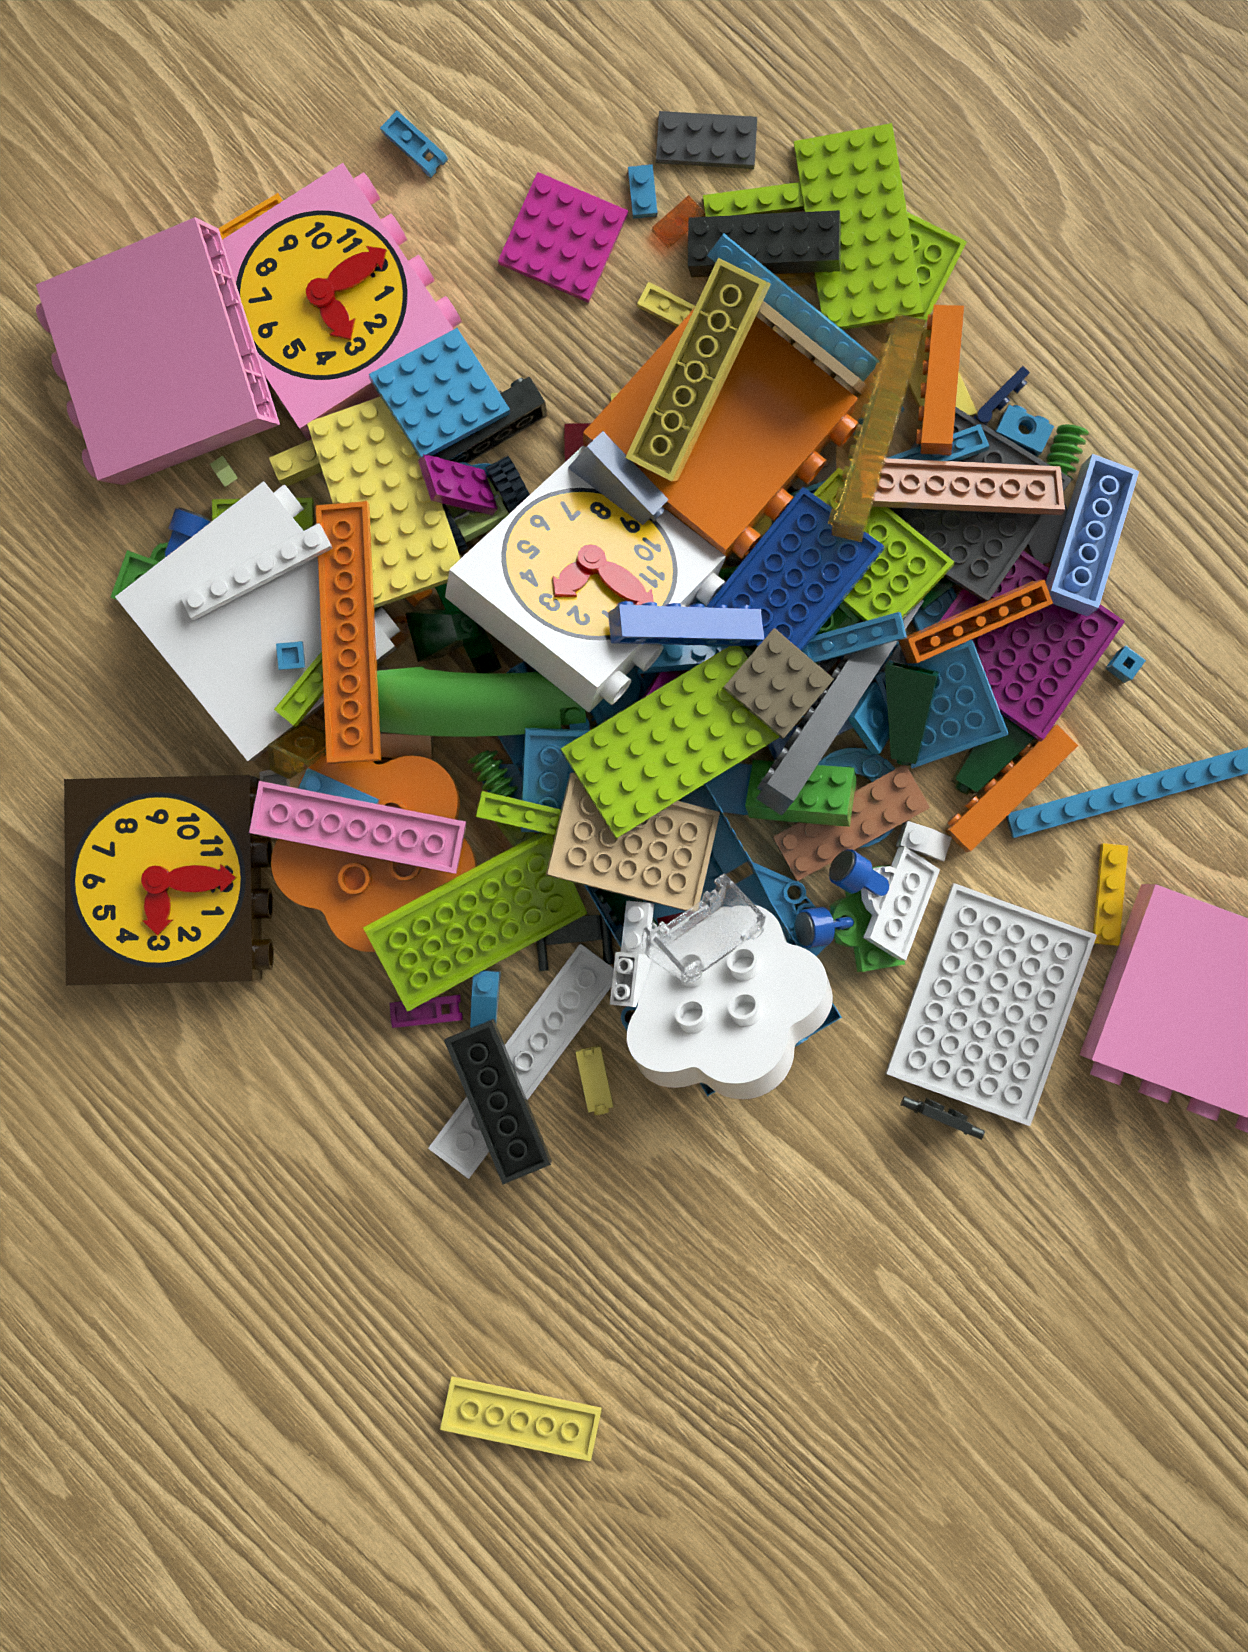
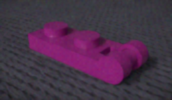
[389,994,463,1028]

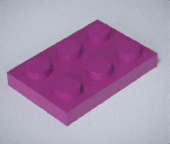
[418,454,498,515]

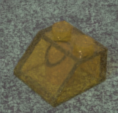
[268,721,326,779]

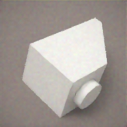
[896,821,952,862]

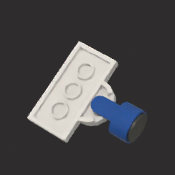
[829,846,940,961]

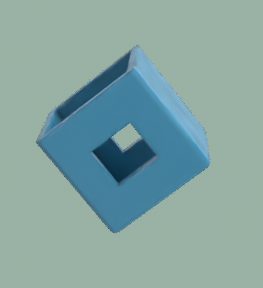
[1105,646,1146,683]

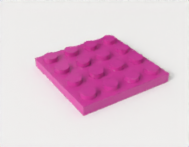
[498,172,628,303]

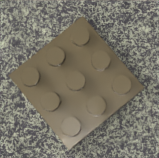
[723,628,834,739]

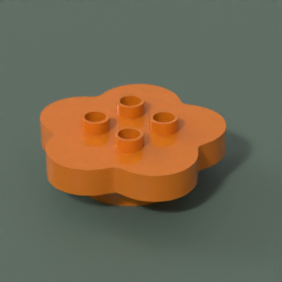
[271,755,477,952]

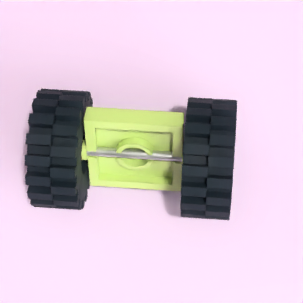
[442,456,530,553]

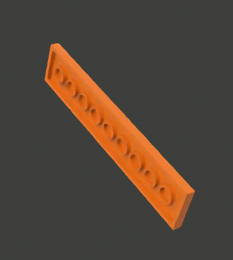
[316,501,381,764]

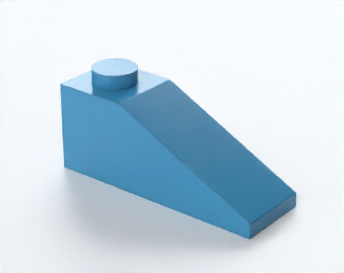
[470,970,501,1028]

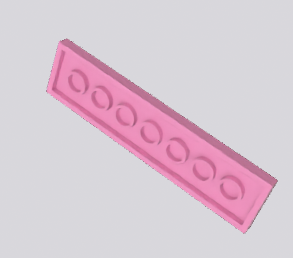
[249,781,467,874]

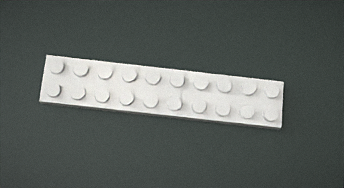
[428,943,614,1179]

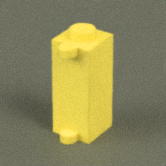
[576,1045,613,1115]

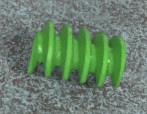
[1046,424,1089,481]
[467,750,518,797]

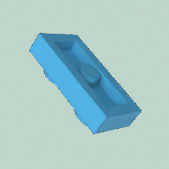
[628,164,658,219]

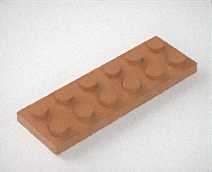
[772,765,930,881]

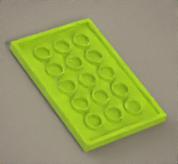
[813,467,954,622]

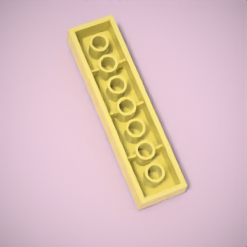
[625,258,771,481]

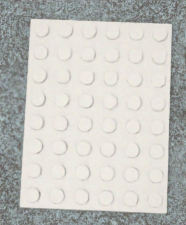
[885,883,1097,1126]

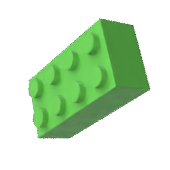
[745,760,856,827]

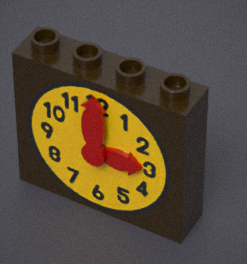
[64,775,274,986]

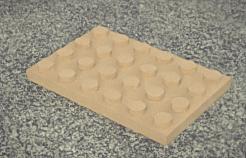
[546,773,720,913]

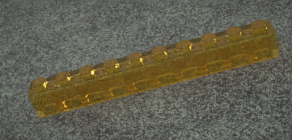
[828,314,926,542]

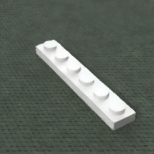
[180,523,333,621]

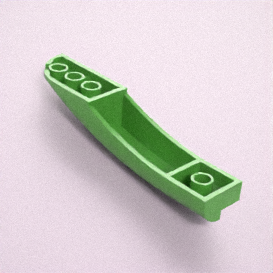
[377,666,586,737]

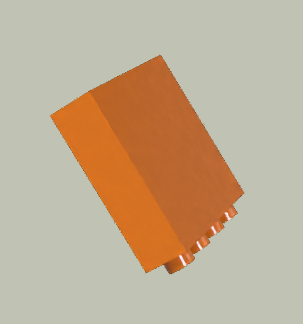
[583,308,859,564]

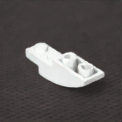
[610,901,656,1007]

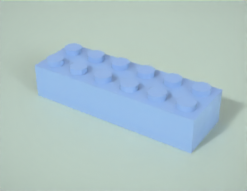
[1046,454,1139,617]

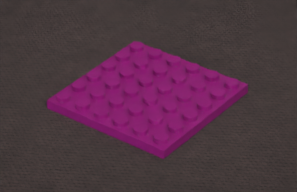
[939,551,1125,742]

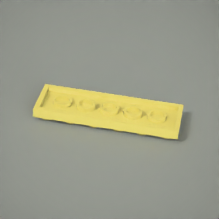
[440,1376,601,1461]

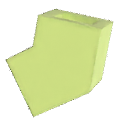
[210,455,238,487]

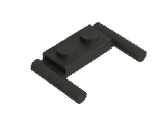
[536,914,614,971]

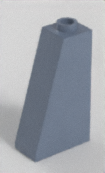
[568,431,668,525]

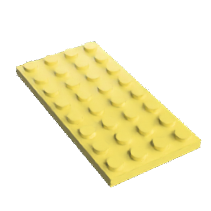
[307,397,461,608]

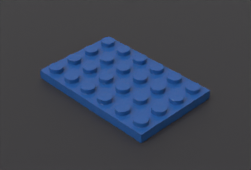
[706,487,885,651]

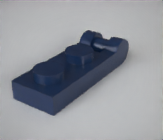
[974,366,1030,425]

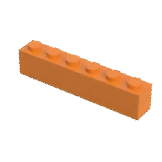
[916,305,964,455]
[898,580,1053,664]
[945,724,1078,852]

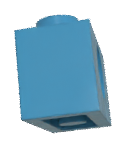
[995,405,1054,457]

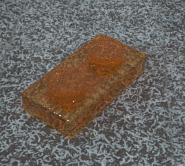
[652,195,705,249]

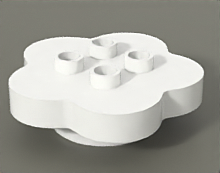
[627,904,833,1099]

